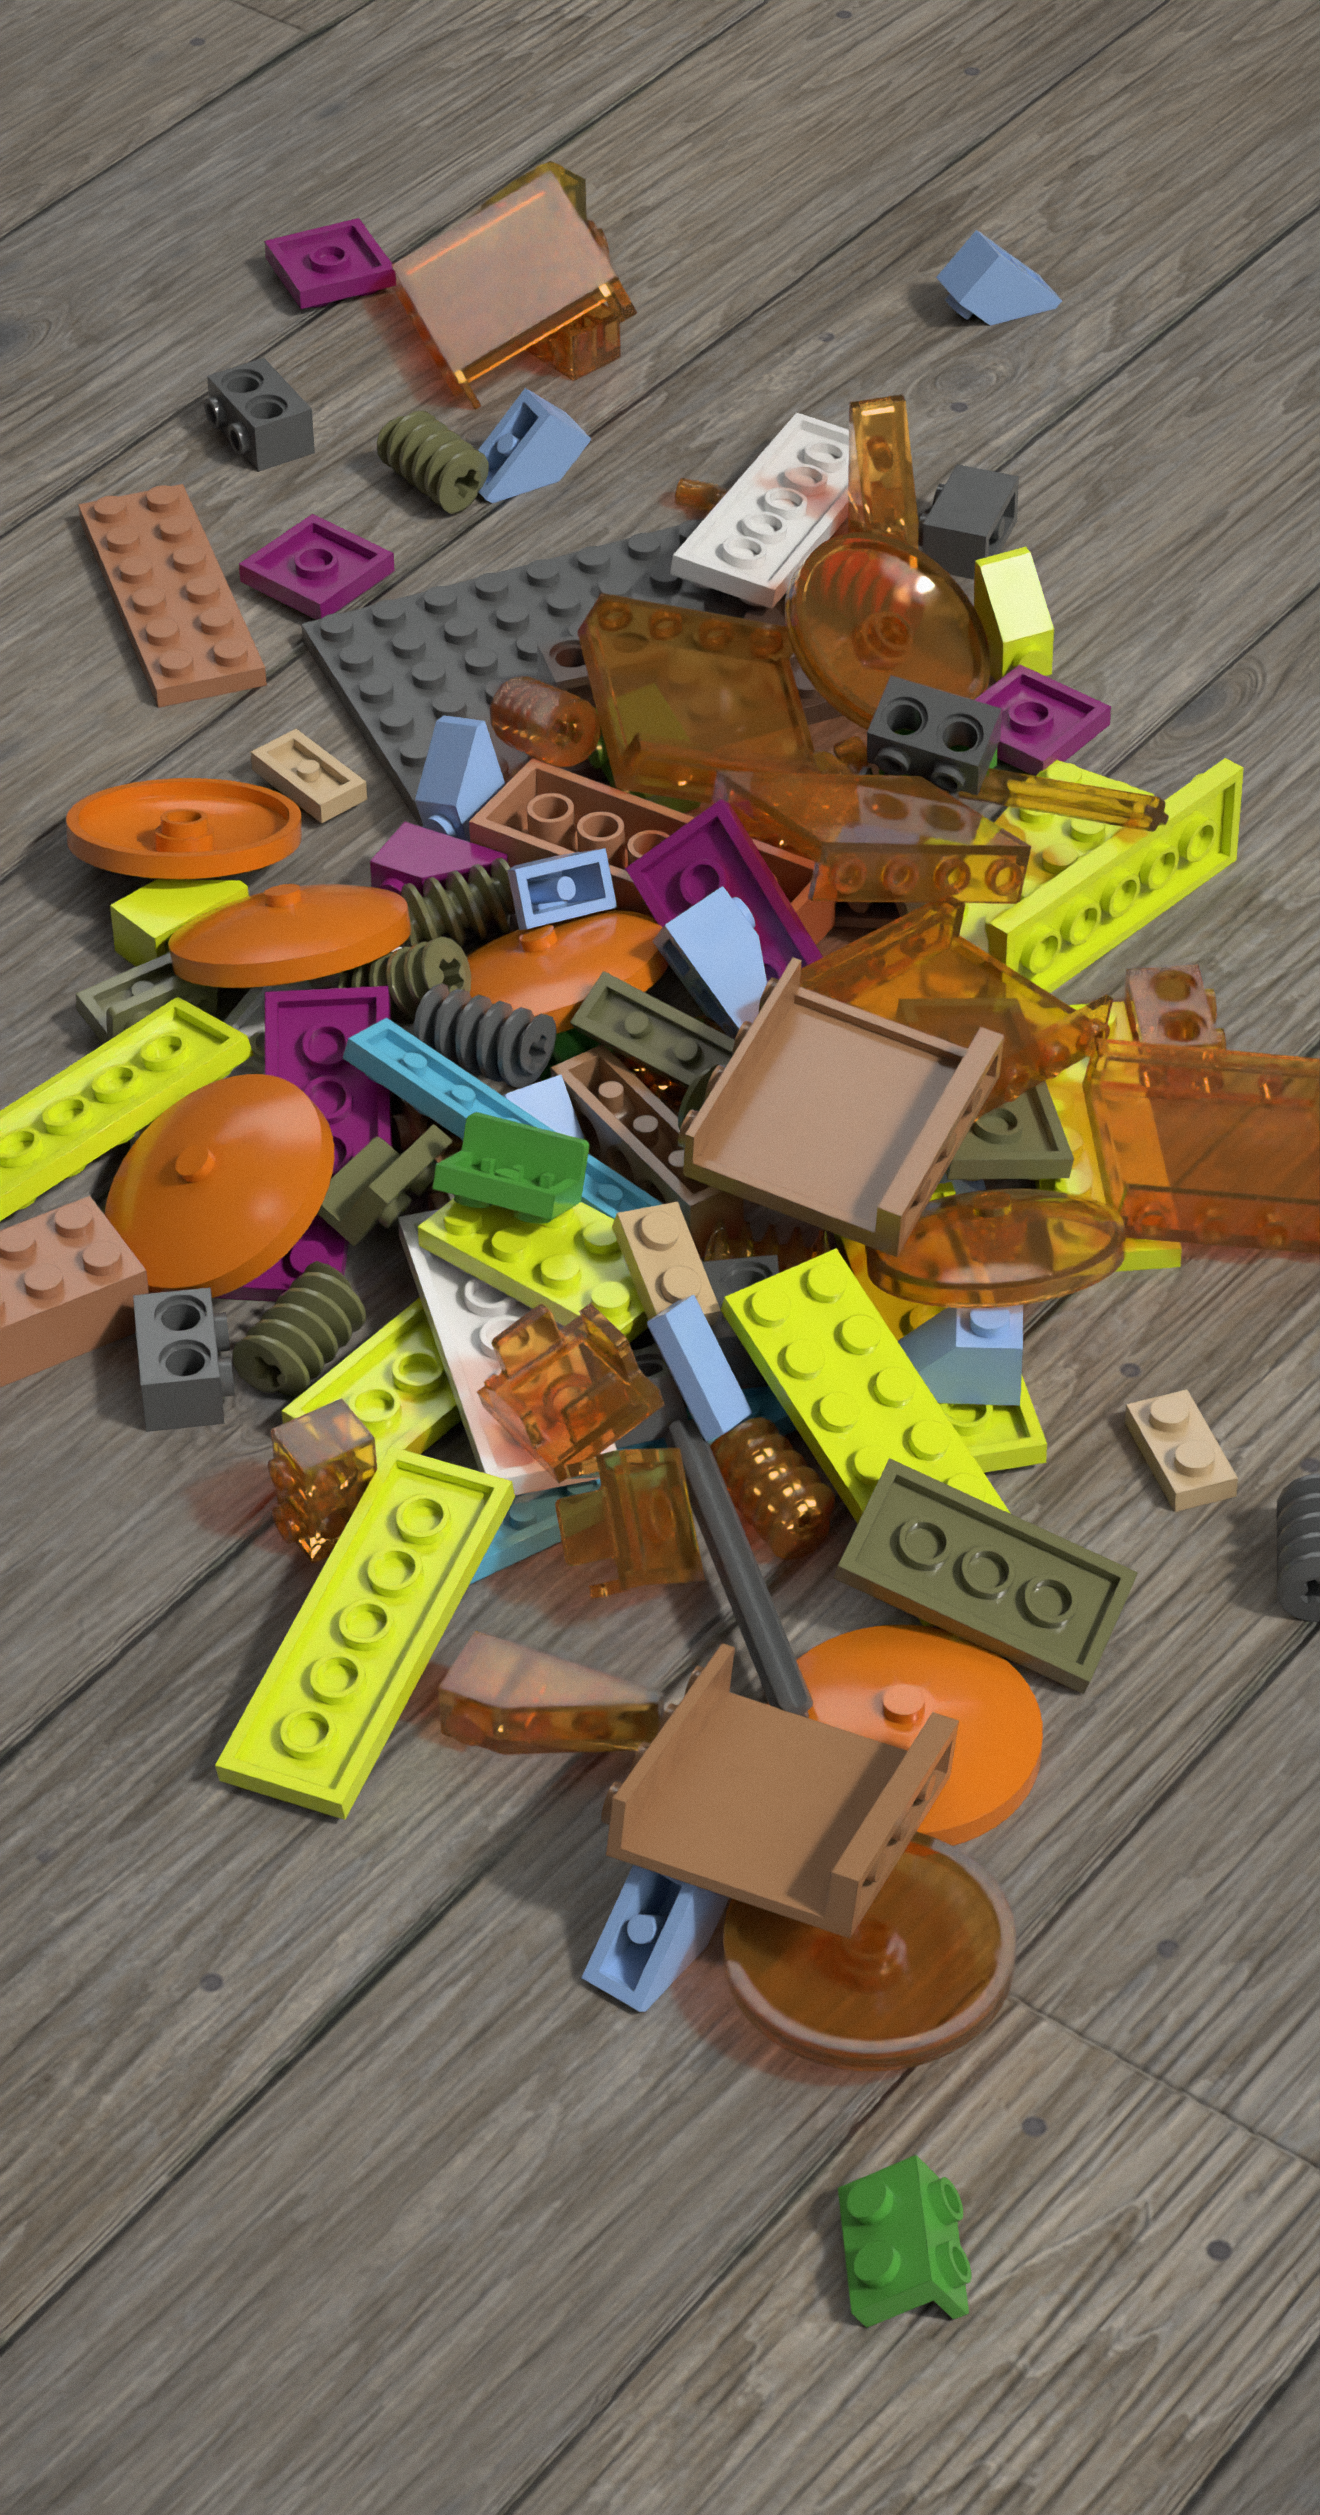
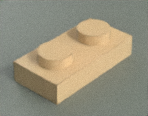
[251,729,367,823]
[612,1202,721,1326]
[1125,1389,1238,1512]

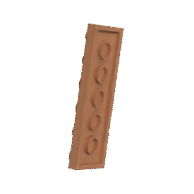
[78,484,267,708]

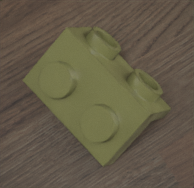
[76,952,217,1044]
[317,1124,452,1246]

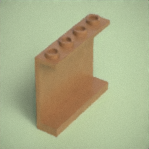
[601,1643,959,1939]

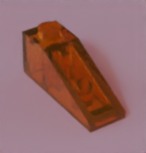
[848,394,919,570]
[438,1631,664,1755]

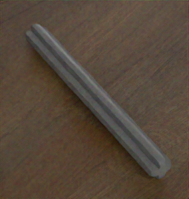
[665,1419,813,1718]

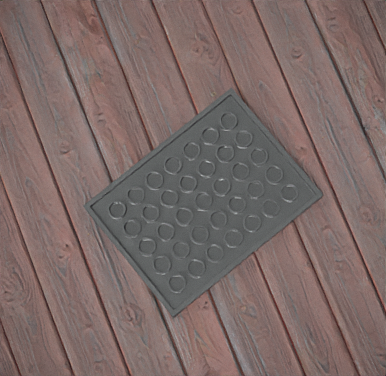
[301,518,844,827]

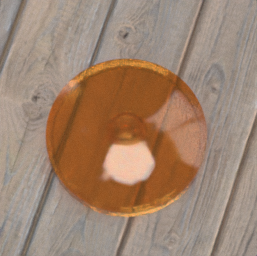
[785,532,990,730]
[865,1188,1126,1308]
[723,1831,1016,2072]

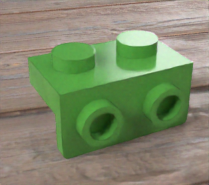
[433,1112,589,1224]
[838,2155,972,2328]

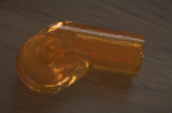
[675,478,729,515]

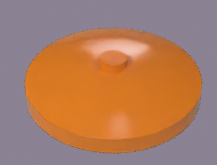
[66,778,302,880]
[168,884,411,988]
[466,910,669,1034]
[104,1074,334,1298]
[767,1625,1043,1852]

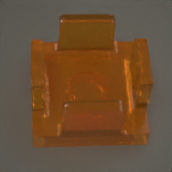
[477,1303,665,1484]
[555,1448,705,1599]

